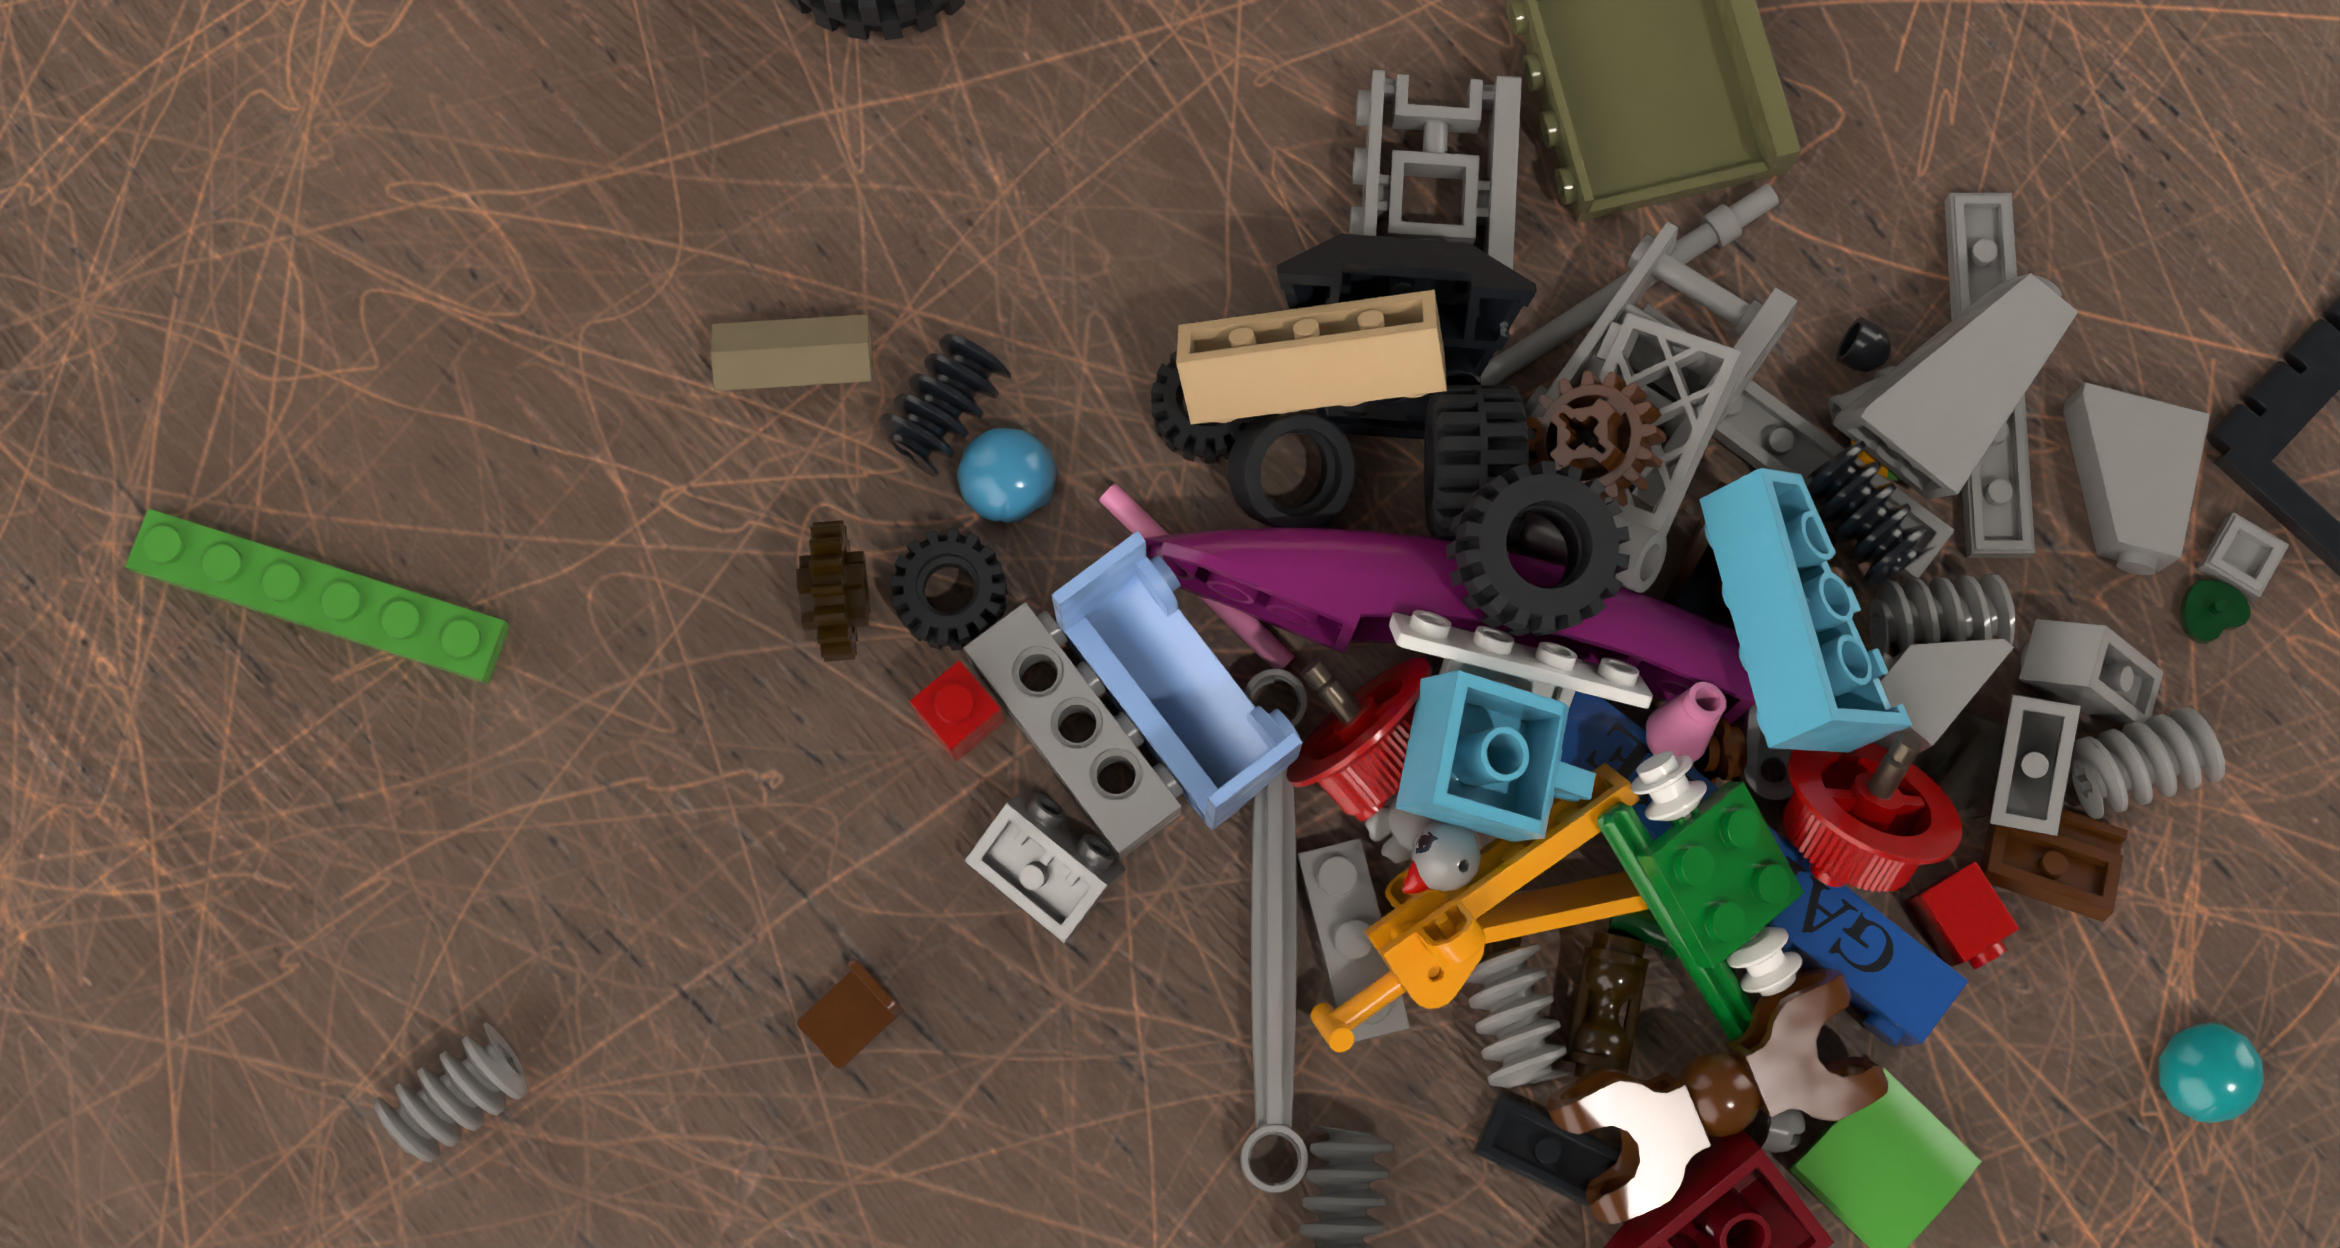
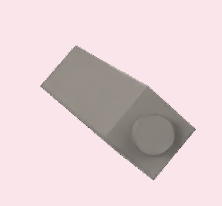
[2063,382,2210,575]

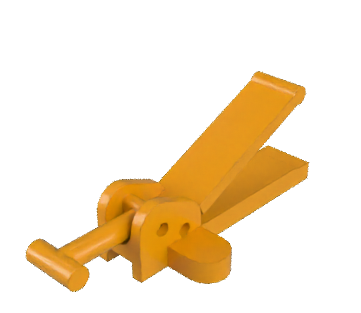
[1311,763,1649,1053]

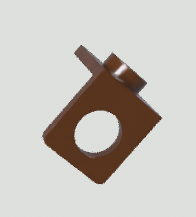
[797,957,905,1069]

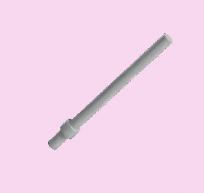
[1481,184,1779,385]

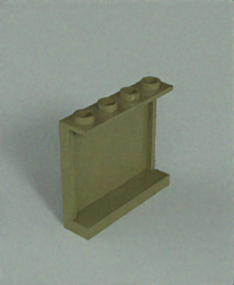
[1507,0,1801,223]

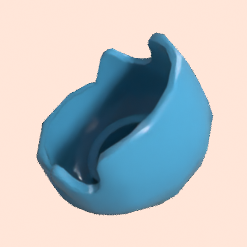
[956,427,1059,523]

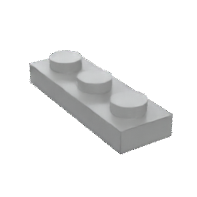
[1297,838,1410,1043]

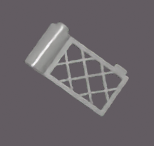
[1521,313,1747,593]

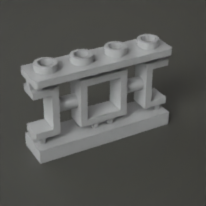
[1349,70,1522,270]

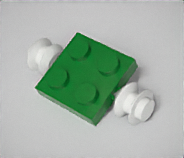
[1631,751,1804,996]

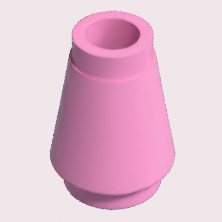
[1646,682,1726,762]

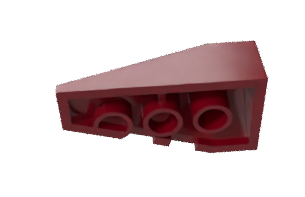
[1603,1130,1834,1248]

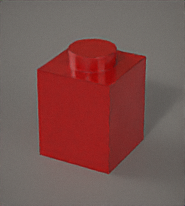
[909,660,1005,762]
[1904,861,2020,970]

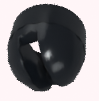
[1836,317,1891,372]

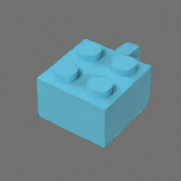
[1395,670,1596,842]

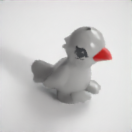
[1365,791,1481,894]

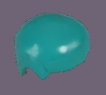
[2158,1022,2264,1123]

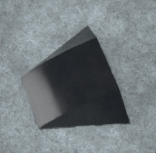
[1277,233,1537,439]

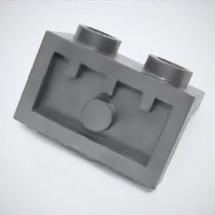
[964,789,1126,943]

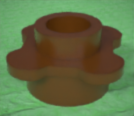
[1693,717,1748,784]

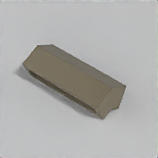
[710,314,874,391]

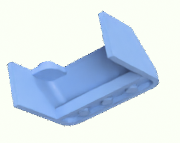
[1051,531,1303,830]

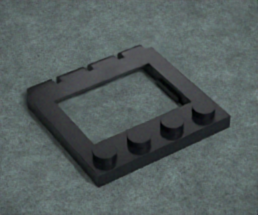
[2206,296,2340,576]

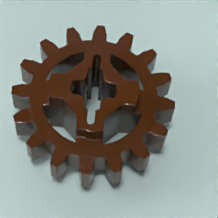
[1527,370,1666,507]

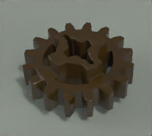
[796,520,871,662]

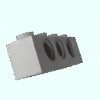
[963,602,1184,860]

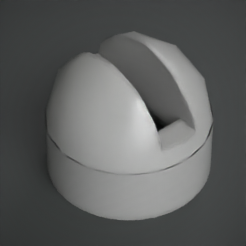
[1750,1109,1805,1153]

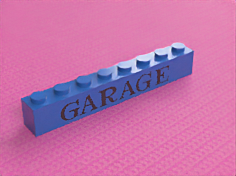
[1561,691,1968,1047]

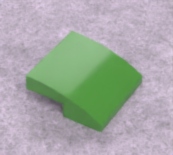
[1789,1068,1982,1248]

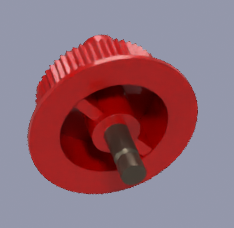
[1286,657,1432,822]
[1782,732,1962,893]

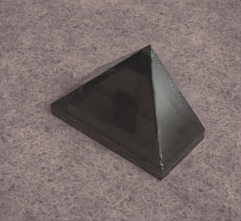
[1912,708,2005,822]

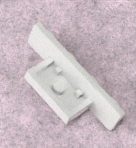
[1389,610,1653,709]

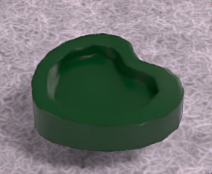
[2180,579,2251,644]

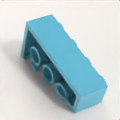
[1699,468,1912,753]

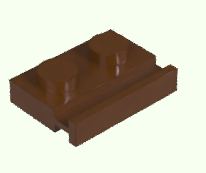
[1980,809,2128,922]

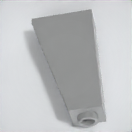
[1832,273,2078,500]

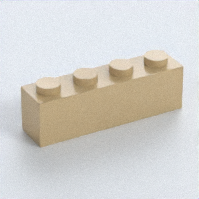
[1176,290,1447,425]

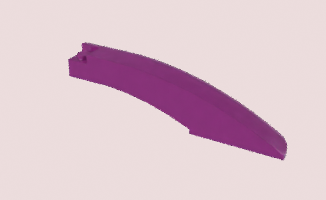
[1115,528,1756,725]

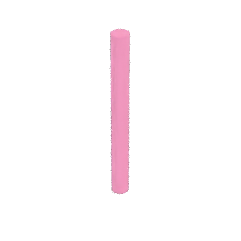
[1099,483,1296,670]

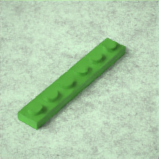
[125,508,510,684]

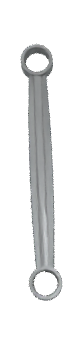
[1240,669,1308,1193]

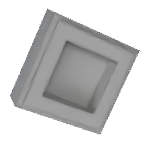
[2196,512,2289,601]

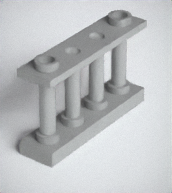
[1525,221,1797,514]

